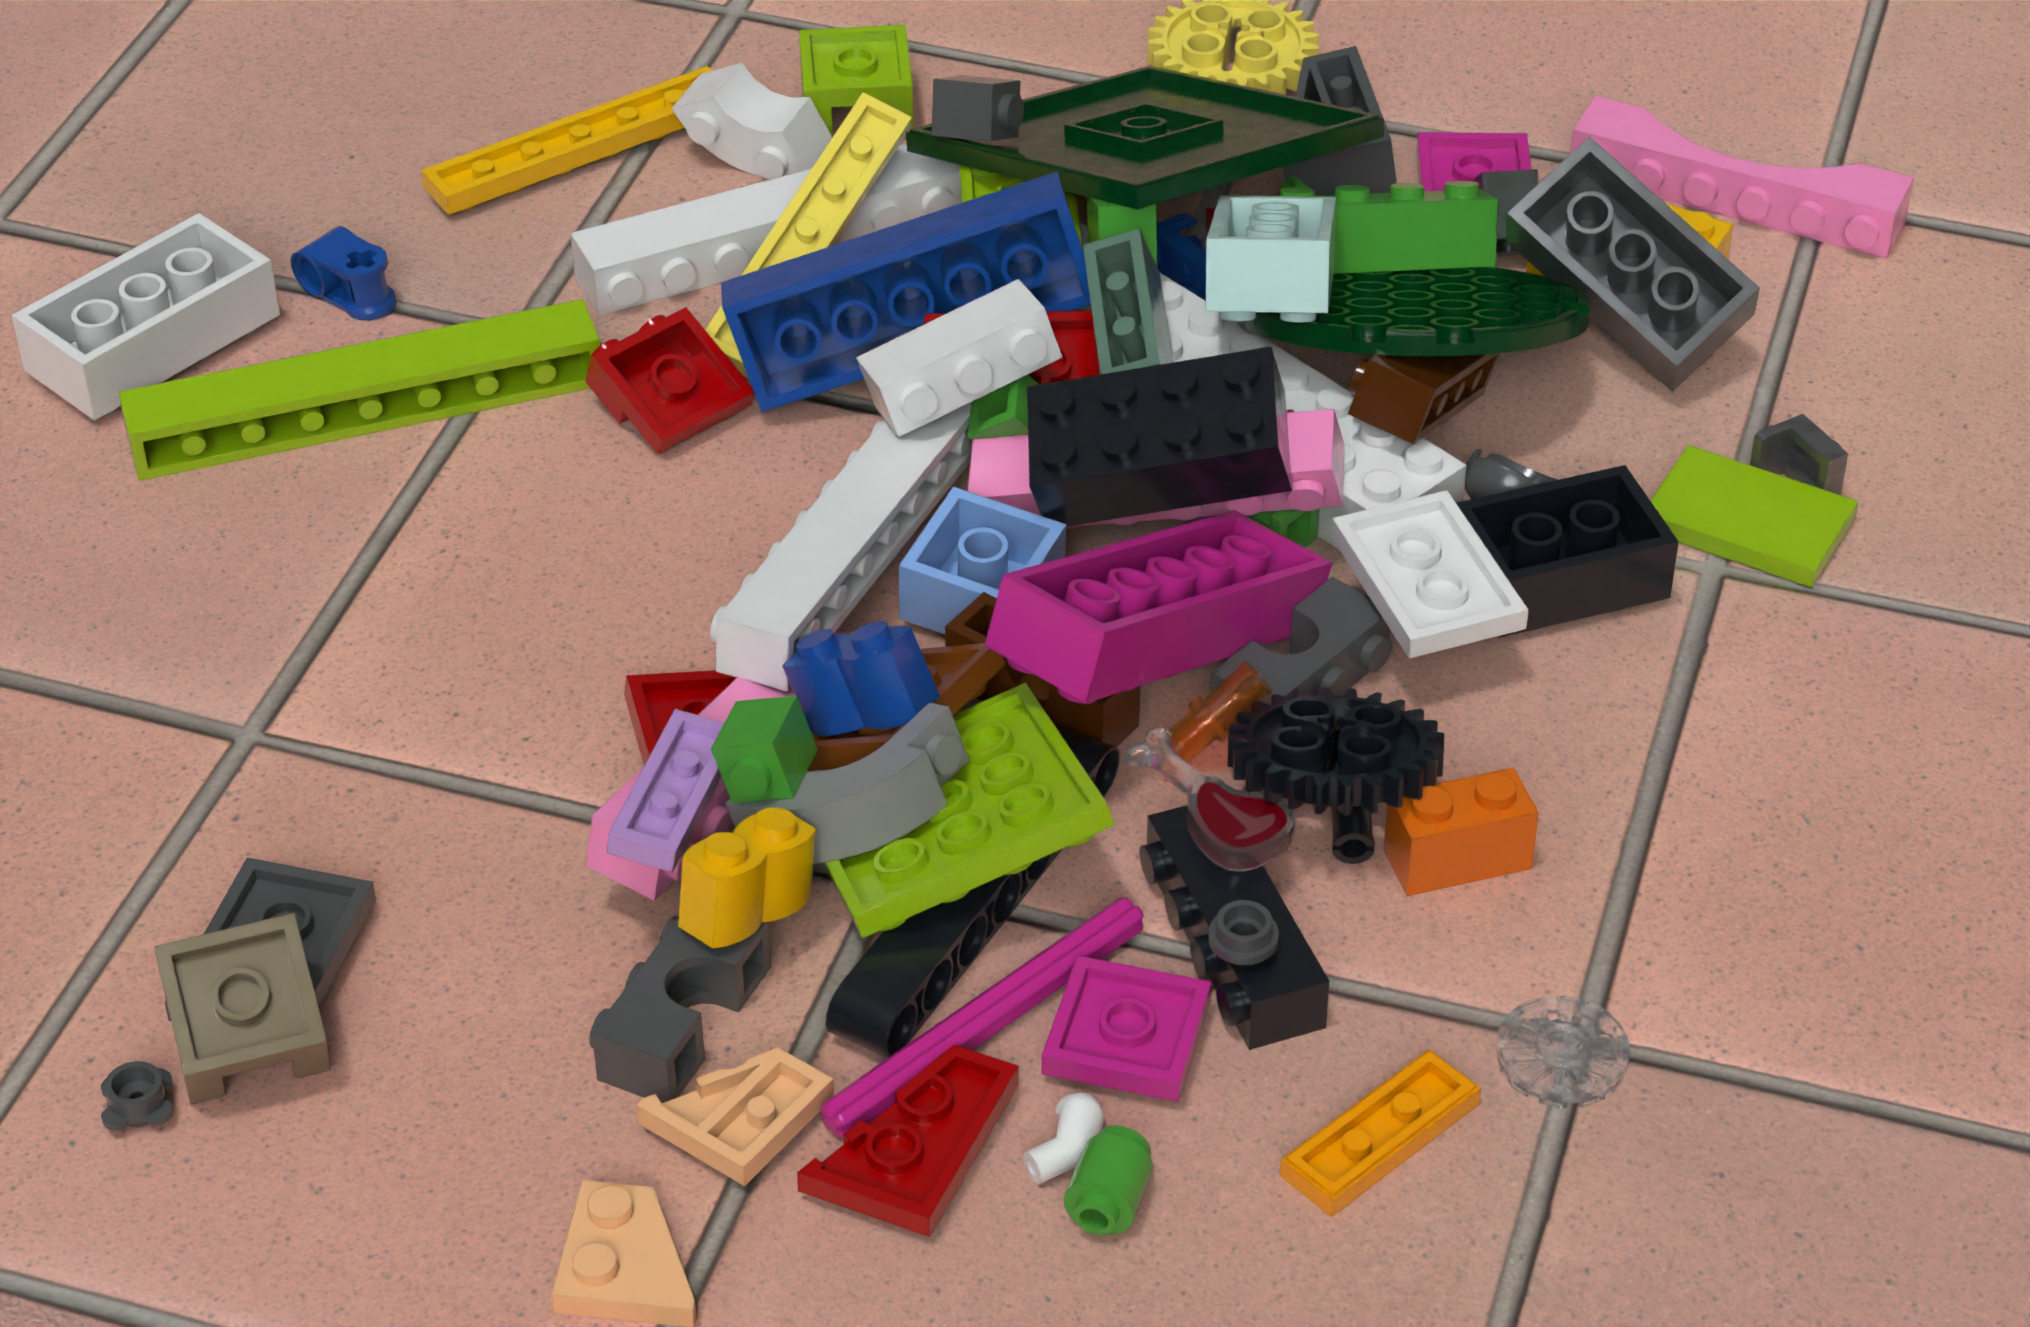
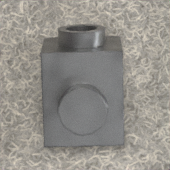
[1750,414,1848,495]

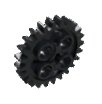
[1227,687,1444,815]

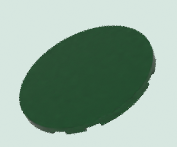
[1236,267,1590,356]

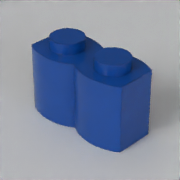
[782,621,940,736]

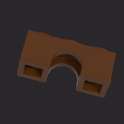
[945,592,1140,747]

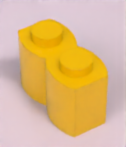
[678,807,816,948]

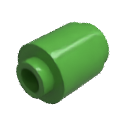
[1063,1126,1153,1235]

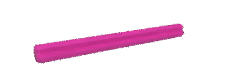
[821,897,1144,1139]

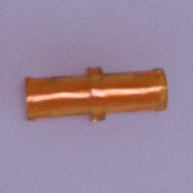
[1148,660,1273,778]

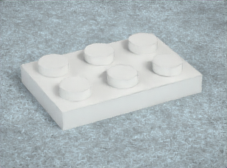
[1331,490,1529,659]

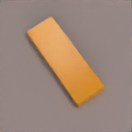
[1280,1049,1481,1217]

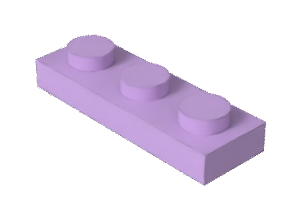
[606,709,724,873]

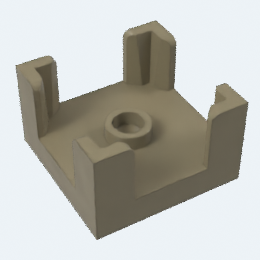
[154,913,330,1105]

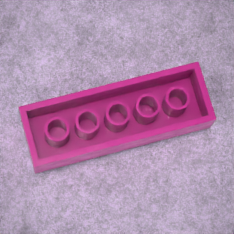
[985,510,1332,704]

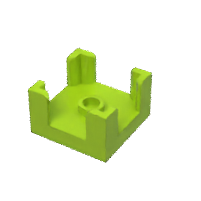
[799,24,914,140]

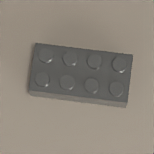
[1506,136,1760,392]

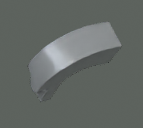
[725,703,969,864]

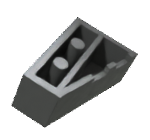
[1283,46,1397,195]

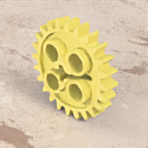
[1147,0,1319,95]

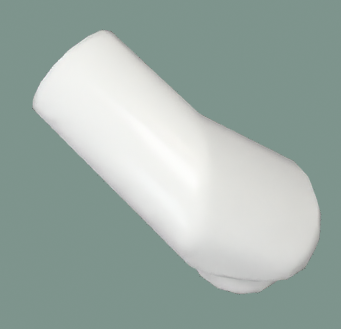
[1023,1092,1104,1185]

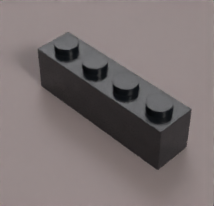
[1139,803,1330,1050]

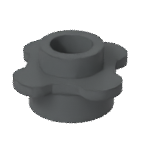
[101,1061,174,1131]

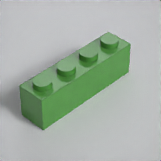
[1280,181,1498,274]

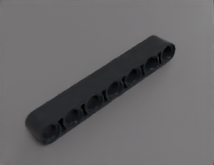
[825,724,1120,1058]

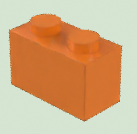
[1383,767,1539,896]

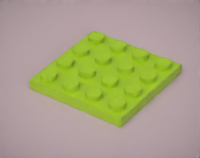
[823,683,1115,938]

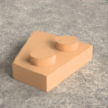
[636,1047,834,1186]
[551,1180,696,1327]

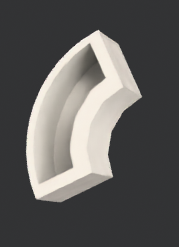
[671,63,833,180]

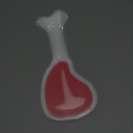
[1125,728,1295,872]

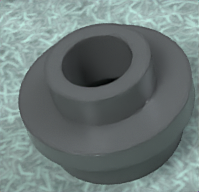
[1209,900,1279,965]

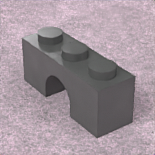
[1209,577,1392,731]
[589,916,771,1103]

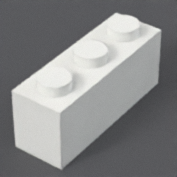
[856,279,1062,437]

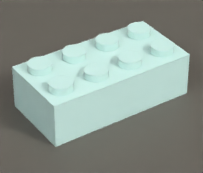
[1206,195,1336,322]

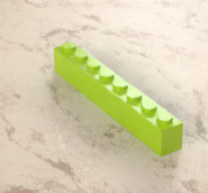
[118,299,600,481]

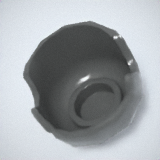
[1465,449,1558,499]

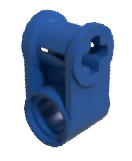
[290,226,396,320]

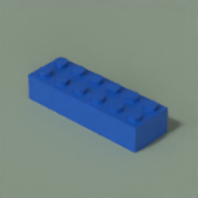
[721,172,1091,412]

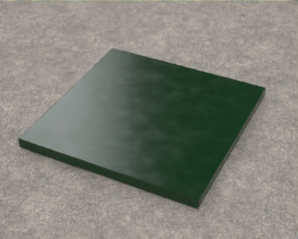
[906,66,1384,209]

